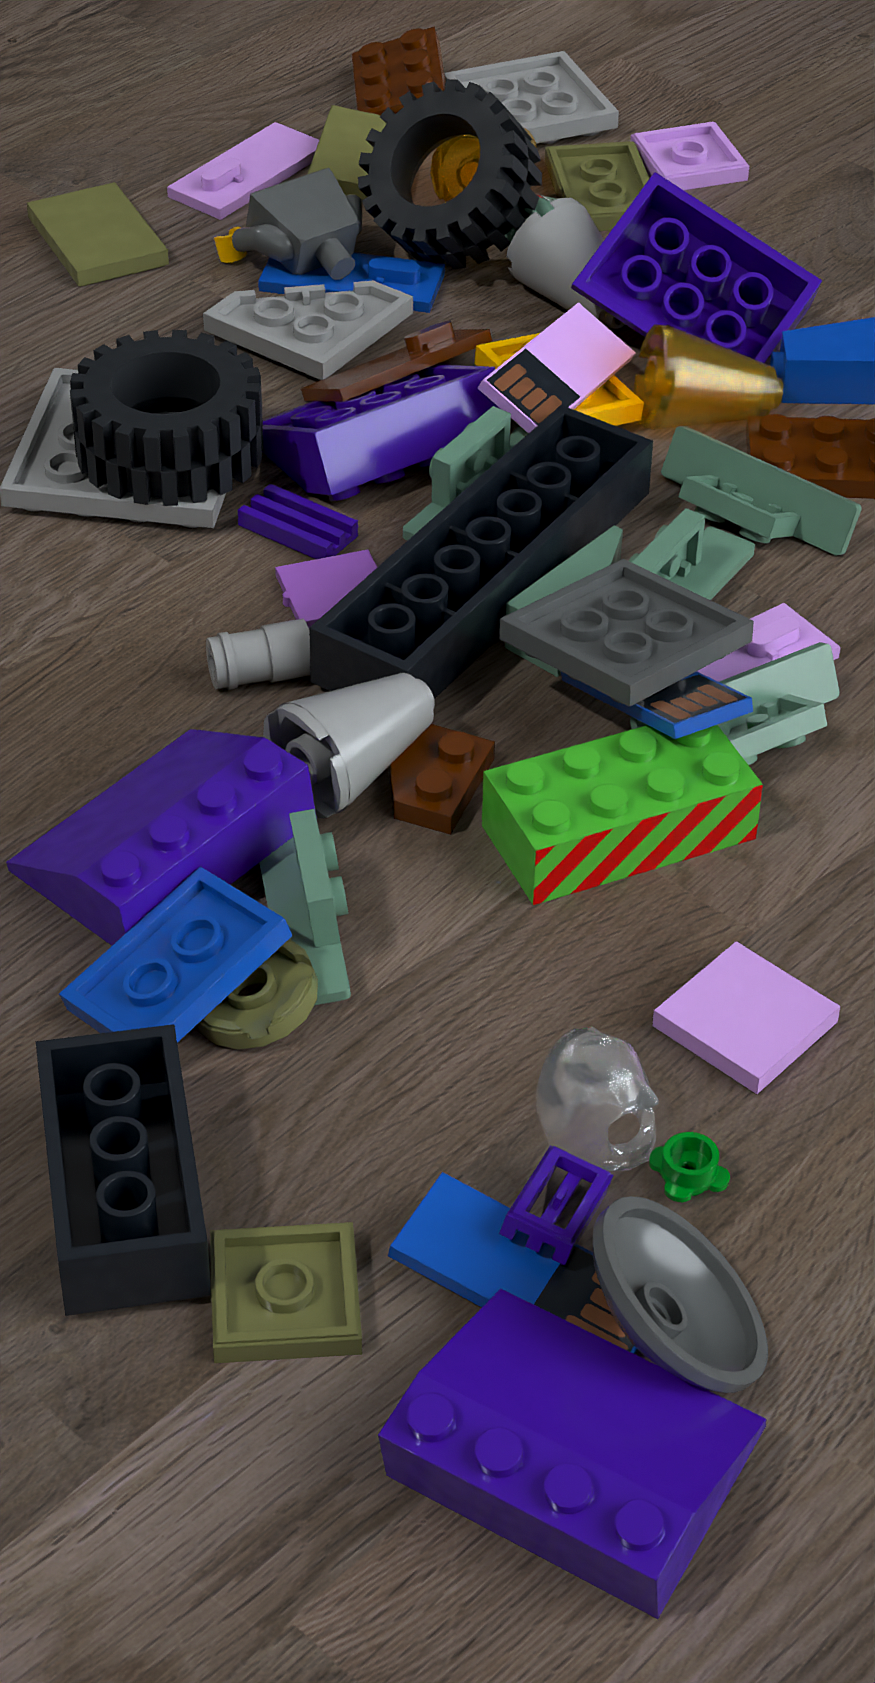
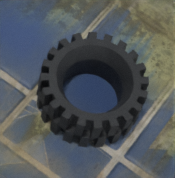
[358,79,542,269]
[70,330,264,506]

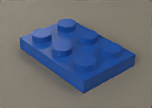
[59,866,293,1043]

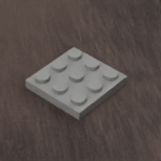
[444,51,619,144]

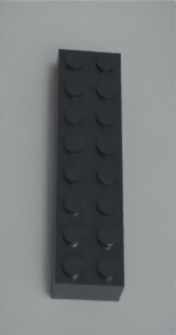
[309,405,653,699]

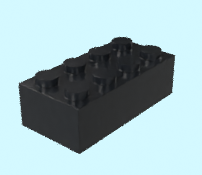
[35,1024,211,1316]

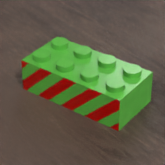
[482,725,763,905]

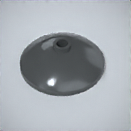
[593,1196,768,1393]

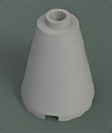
[507,198,626,330]
[263,673,435,818]

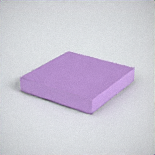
[631,122,749,190]
[652,941,840,1094]

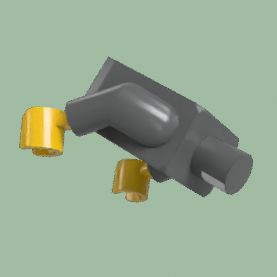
[214,167,362,280]

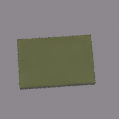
[307,105,386,200]
[545,141,649,231]
[27,182,169,287]

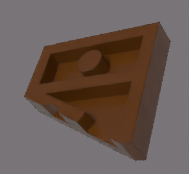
[388,724,495,835]

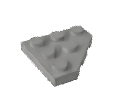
[203,280,413,380]

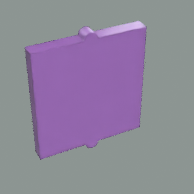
[275,549,377,628]

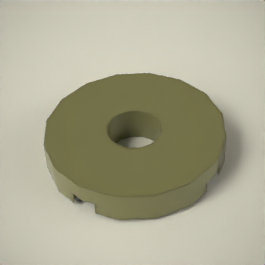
[196,939,318,1049]

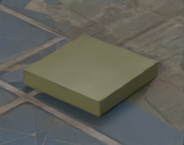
[210,1222,362,1363]

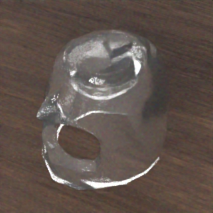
[536,1026,659,1171]

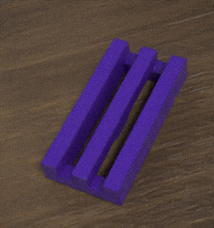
[238,484,358,559]
[499,1145,614,1265]

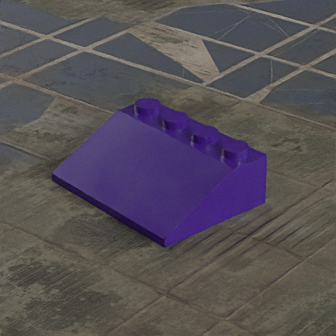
[571,172,822,399]
[262,365,500,501]
[6,729,317,946]
[378,1288,767,1619]

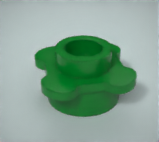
[649,1132,730,1202]

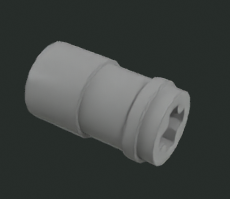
[206,619,310,690]

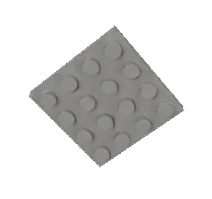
[0,368,226,528]

